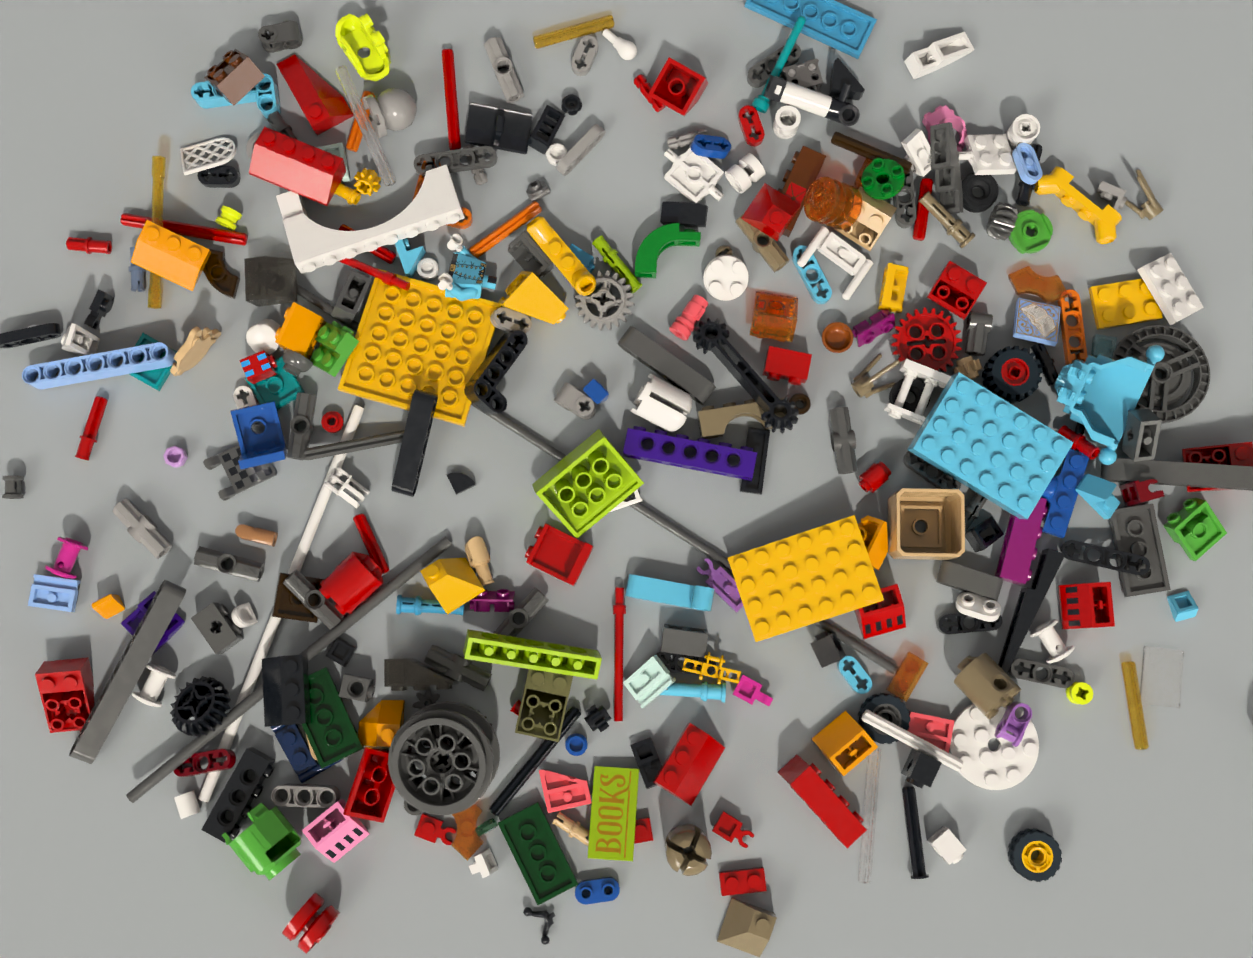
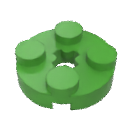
[1009,210,1053,254]

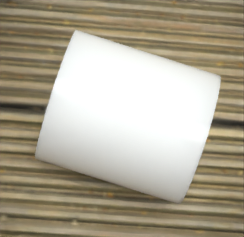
[174,790,201,819]

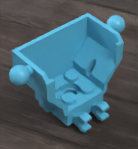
[1054,345,1165,465]

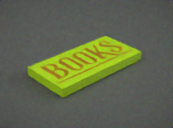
[587,766,639,862]

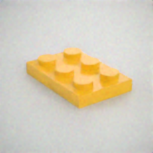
[1088,279,1163,330]

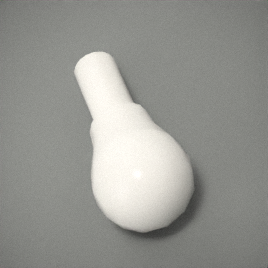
[602,29,637,60]

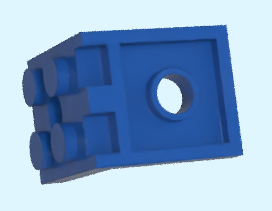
[230,401,288,469]

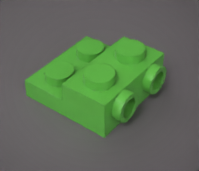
[310,321,359,377]
[1163,498,1227,561]

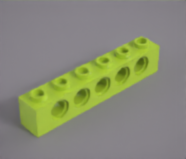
[463,629,602,680]

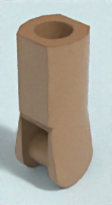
[235,524,278,547]

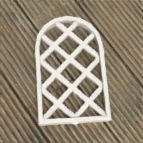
[180,137,237,176]

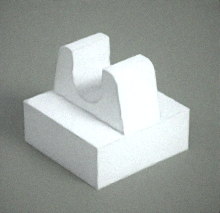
[469,848,499,878]

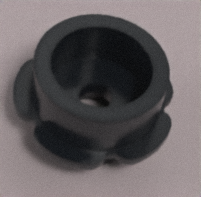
[561,94,582,115]

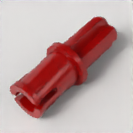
[66,237,112,254]

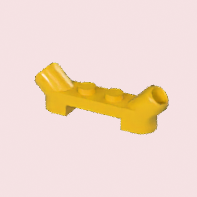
[1034,166,1122,244]
[526,216,596,296]

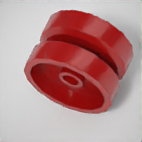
[282,892,340,954]

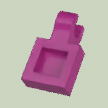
[733,675,773,706]

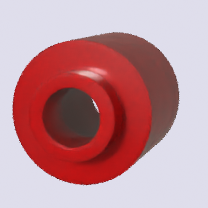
[858,461,892,493]

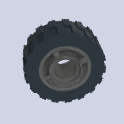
[858,693,910,744]

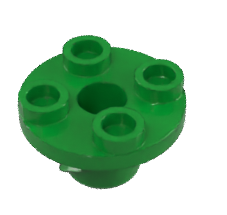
[861,158,905,200]

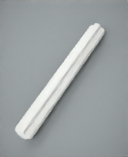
[861,710,963,771]

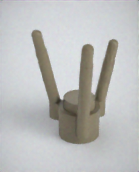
[1125,169,1164,220]
[851,354,900,398]

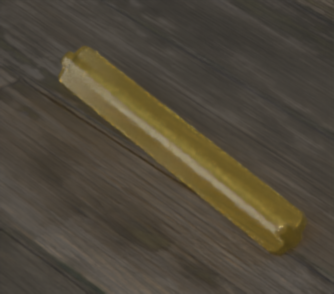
[533,15,614,49]
[1122,661,1149,750]

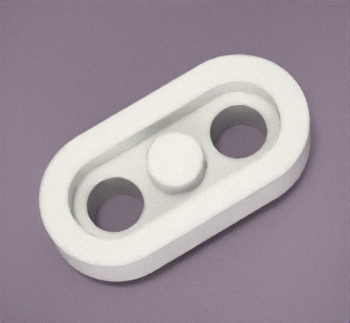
[956,592,1001,622]

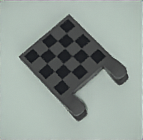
[203,445,277,501]

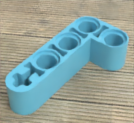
[191,73,281,118]
[625,574,715,612]

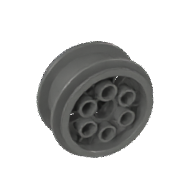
[388,701,500,815]

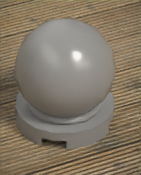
[362,88,417,138]

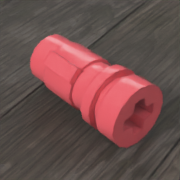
[669,294,709,341]

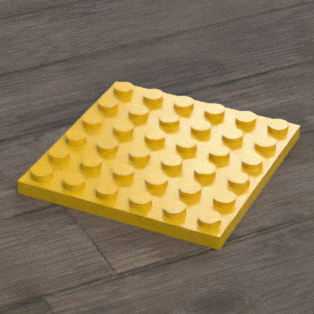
[338,269,502,427]

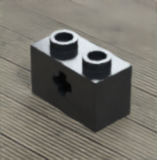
[901,749,942,788]

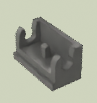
[508,231,553,279]
[661,624,708,658]

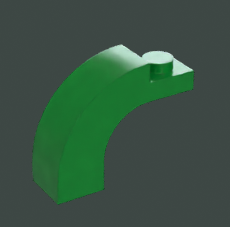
[635,223,701,278]

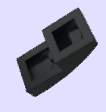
[660,202,708,227]
[630,737,662,789]

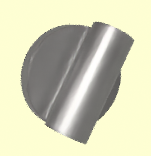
[526,180,551,203]

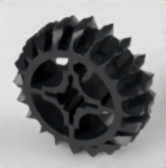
[170,676,231,737]

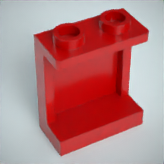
[525,523,594,586]

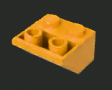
[275,302,326,360]
[811,711,878,776]

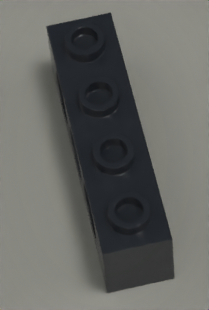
[201,747,275,843]

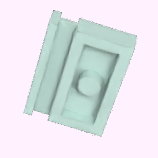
[623,655,676,708]

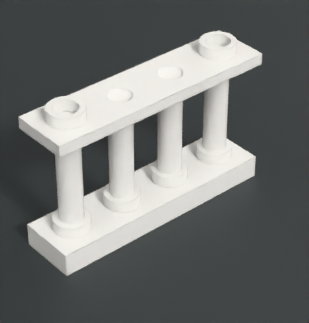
[884,359,951,425]

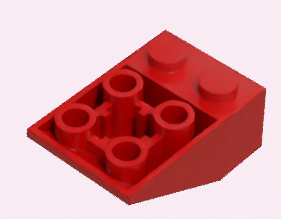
[1182,442,1253,492]
[35,657,94,733]

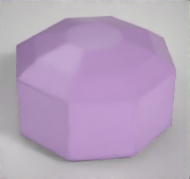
[163,446,188,468]

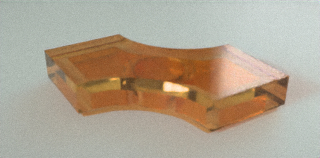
[1008,266,1068,305]
[451,804,483,861]

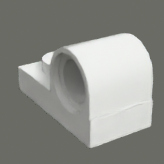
[901,128,931,177]

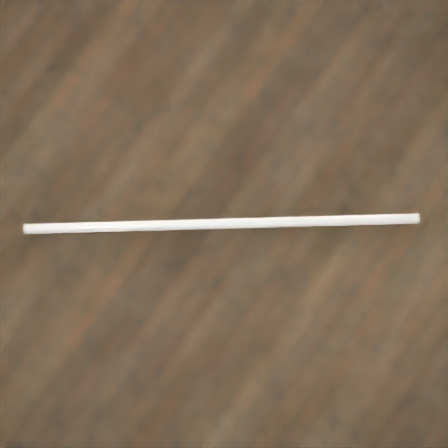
[198,405,365,802]

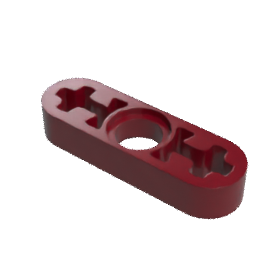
[174,749,236,777]

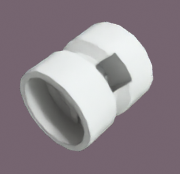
[1005,114,1040,150]
[725,153,765,194]

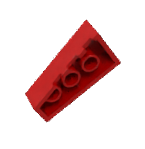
[778,754,867,849]

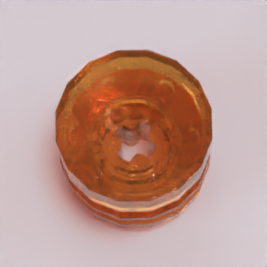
[804,177,862,230]

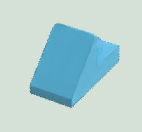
[395,238,426,278]
[1075,474,1120,520]

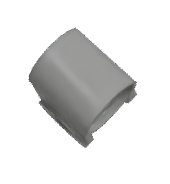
[554,382,596,420]

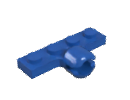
[1041,449,1089,538]

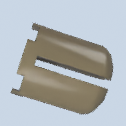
[664,823,712,876]

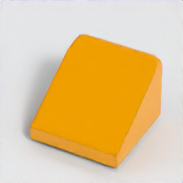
[91,594,125,619]

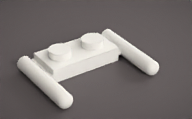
[797,226,873,300]

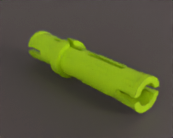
[592,235,642,293]

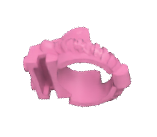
[922,105,967,152]

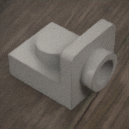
[1096,181,1127,211]

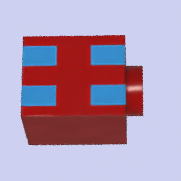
[240,350,278,384]

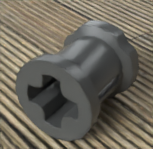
[2,476,24,499]

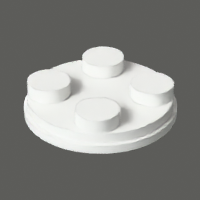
[703,255,749,301]

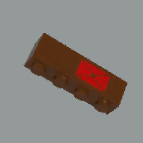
[778,146,826,237]

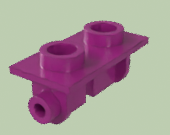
[852,309,895,347]
[470,589,515,612]

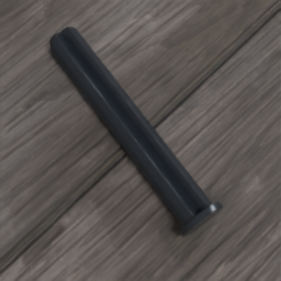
[902,786,929,879]

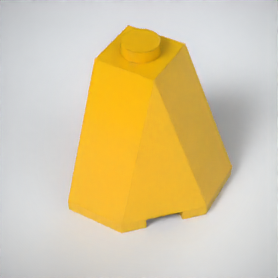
[498,271,569,324]

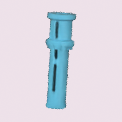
[659,681,726,703]

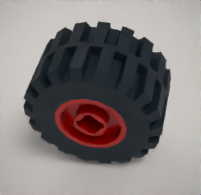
[982,346,1043,404]

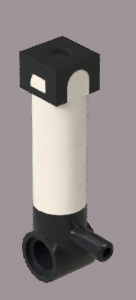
[764,75,860,126]

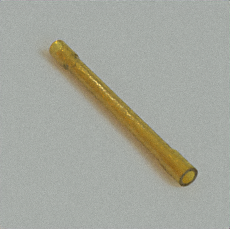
[148,156,166,309]

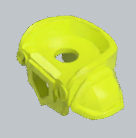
[335,13,391,81]

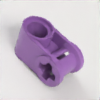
[994,701,1032,747]

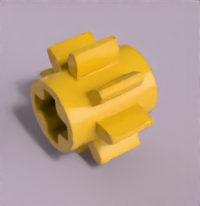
[354,168,381,196]

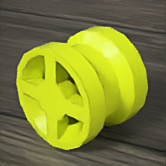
[215,205,242,231]
[1066,682,1093,705]

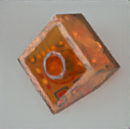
[750,291,798,342]

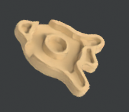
[170,326,221,376]

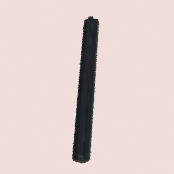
[489,706,581,816]

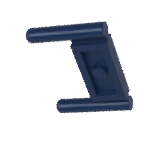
[270,724,344,783]

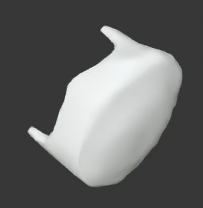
[246,319,281,355]

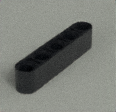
[391,389,438,497]

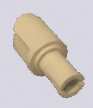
[464,536,494,586]

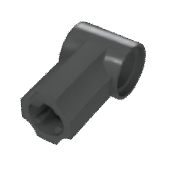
[965,311,993,356]

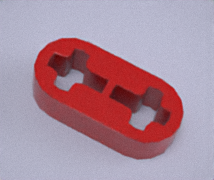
[738,105,765,147]

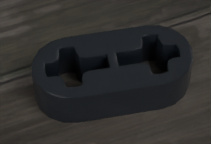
[197,166,241,188]

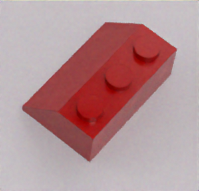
[653,723,725,806]
[343,746,395,823]

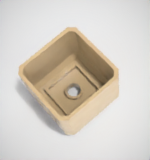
[888,488,965,560]

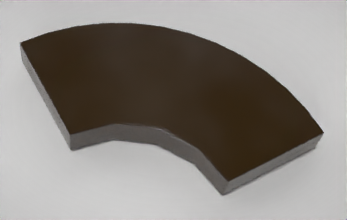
[203,248,240,299]

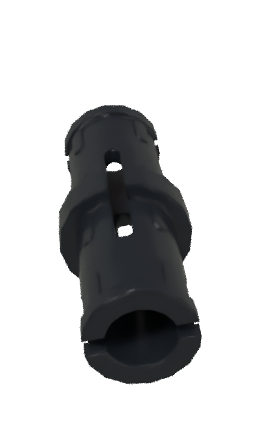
[1030,343,1059,386]

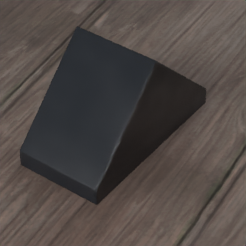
[829,58,865,100]
[965,516,1004,552]

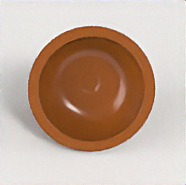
[822,322,853,353]

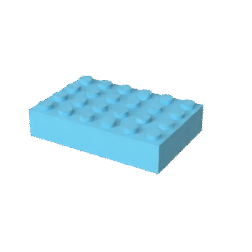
[907,372,1074,519]

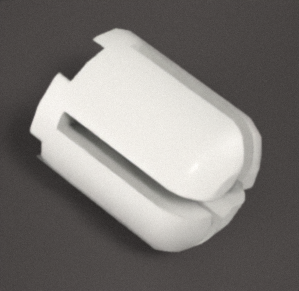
[630,373,692,432]

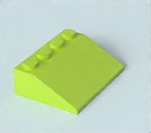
[532,429,644,539]

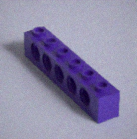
[623,426,757,481]

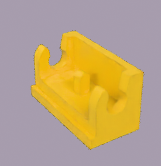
[878,263,909,313]

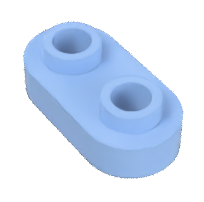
[1012,143,1043,185]

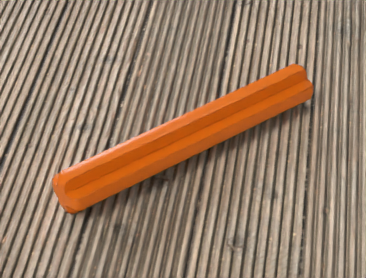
[469,201,542,258]

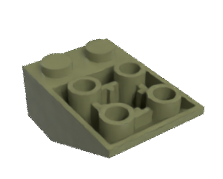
[515,669,573,742]

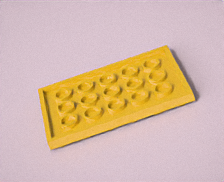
[728,515,884,642]

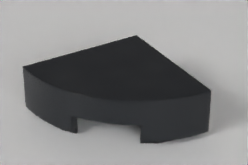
[447,473,476,495]

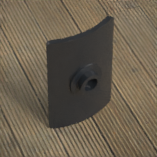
[464,102,532,154]

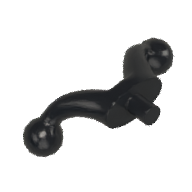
[523,907,555,945]

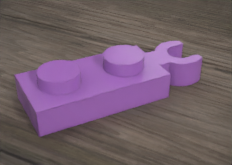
[696,558,743,613]

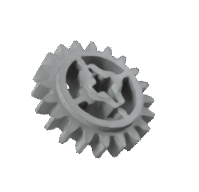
[575,270,635,331]

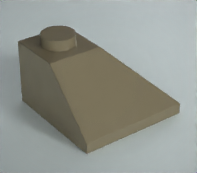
[717,897,777,957]

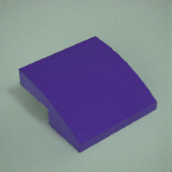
[121,591,185,655]

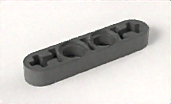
[414,146,498,176]

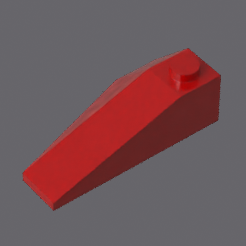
[276,54,354,136]

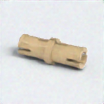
[552,811,589,846]

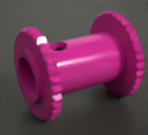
[45,537,88,579]

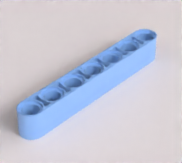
[22,342,176,389]

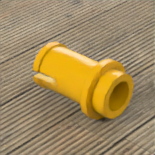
[334,182,361,205]

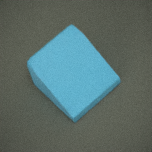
[1167,591,1199,622]

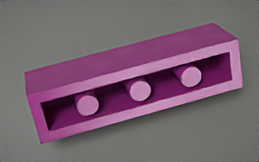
[995,498,1048,585]

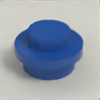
[565,733,588,756]

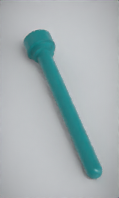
[751,16,806,113]

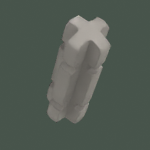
[667,129,708,150]
[463,144,488,185]

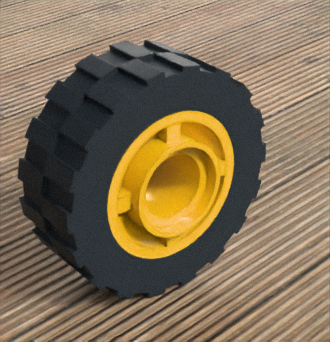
[1008,828,1062,882]

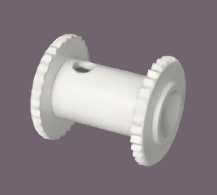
[1030,619,1075,664]
[132,663,176,707]

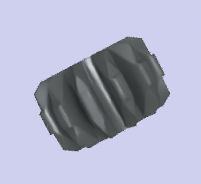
[986,202,1018,241]

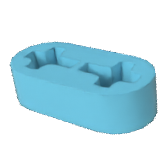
[837,656,872,694]

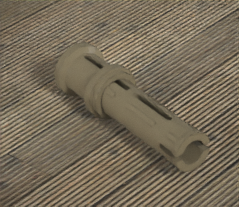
[919,191,975,249]

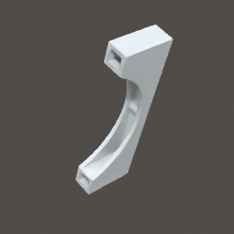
[283,164,465,274]

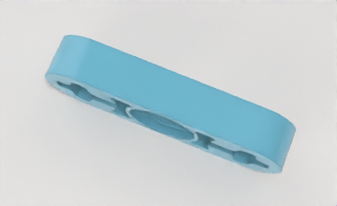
[792,245,832,304]

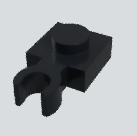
[84,289,114,329]

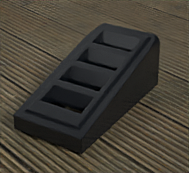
[527,105,566,154]

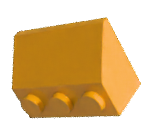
[131,220,211,291]

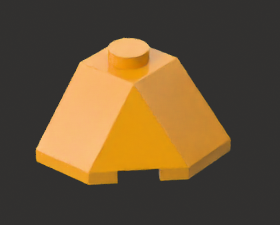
[858,515,888,570]
[358,700,405,747]

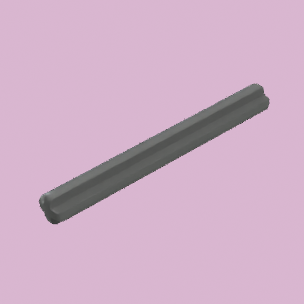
[304,430,405,460]

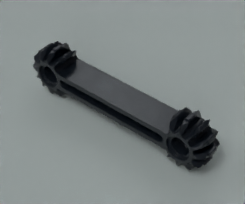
[693,317,799,434]

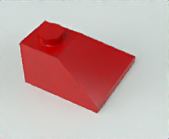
[741,183,801,242]

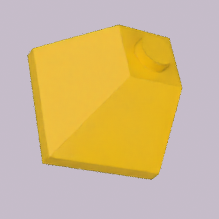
[420,557,485,615]

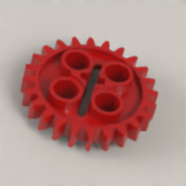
[890,307,962,372]

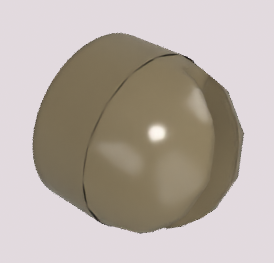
[715,245,733,257]

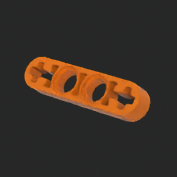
[1058,289,1088,365]

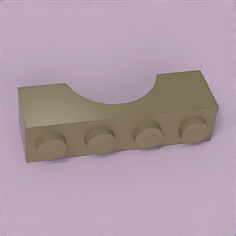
[697,396,785,439]

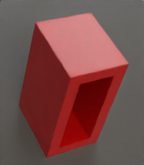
[762,346,812,385]

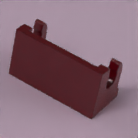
[1119,479,1165,507]

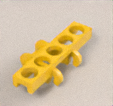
[682,652,741,684]

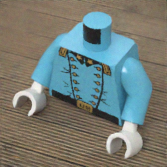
[438,234,497,301]

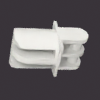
[324,467,370,509]

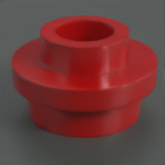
[321,411,344,433]

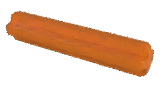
[346,91,375,152]

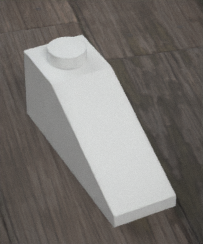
[61,323,100,356]

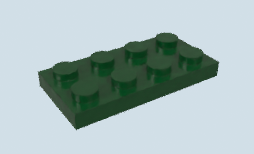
[302,667,364,769]
[498,802,578,905]

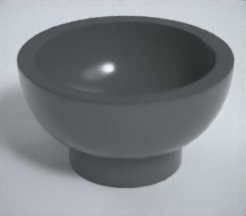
[283,349,313,377]

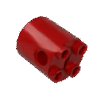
[319,551,383,615]

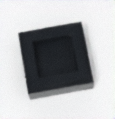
[326,637,357,667]

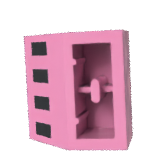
[301,798,370,863]

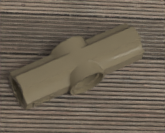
[735,214,790,273]

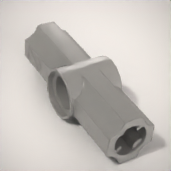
[484,37,524,103]
[112,498,172,559]

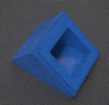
[583,379,609,404]

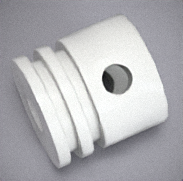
[773,105,801,139]

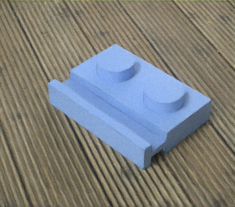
[28,574,80,612]

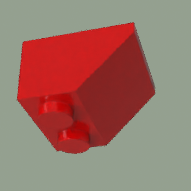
[648,57,708,116]

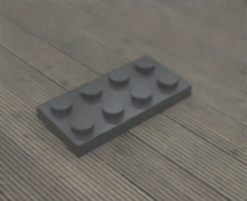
[1109,504,1171,597]

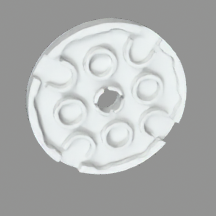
[949,704,1039,790]

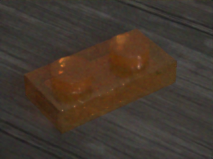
[886,652,929,702]

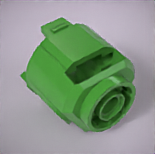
[222,803,302,881]

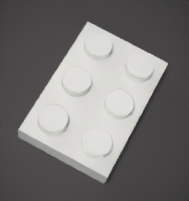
[1137,253,1204,326]

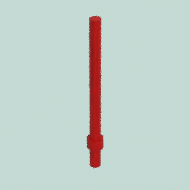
[339,258,410,291]
[613,588,626,721]

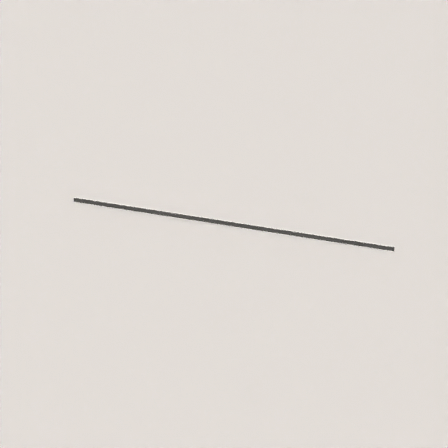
[290,283,898,674]

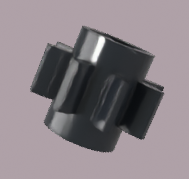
[584,704,612,732]

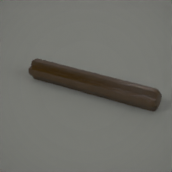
[831,132,912,174]

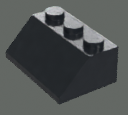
[262,655,311,727]

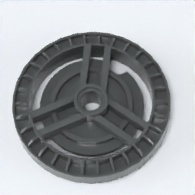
[1110,325,1210,424]

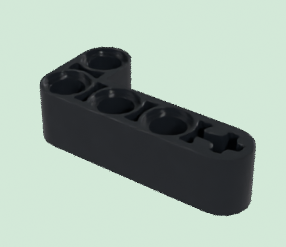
[464,330,528,415]

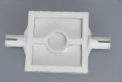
[958,134,1017,175]
[664,148,724,204]

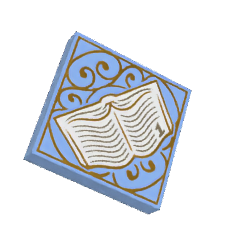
[1013,298,1061,347]

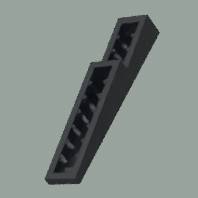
[998,548,1066,674]

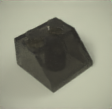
[244,256,298,307]

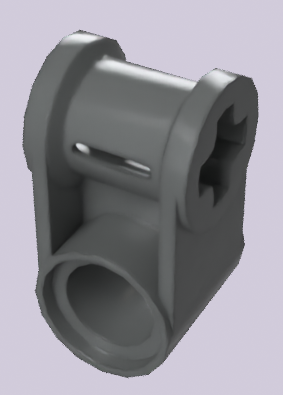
[258,20,302,53]

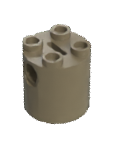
[954,653,1021,720]

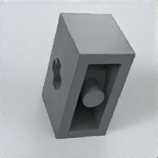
[331,270,372,325]
[1121,409,1162,462]
[191,602,244,654]

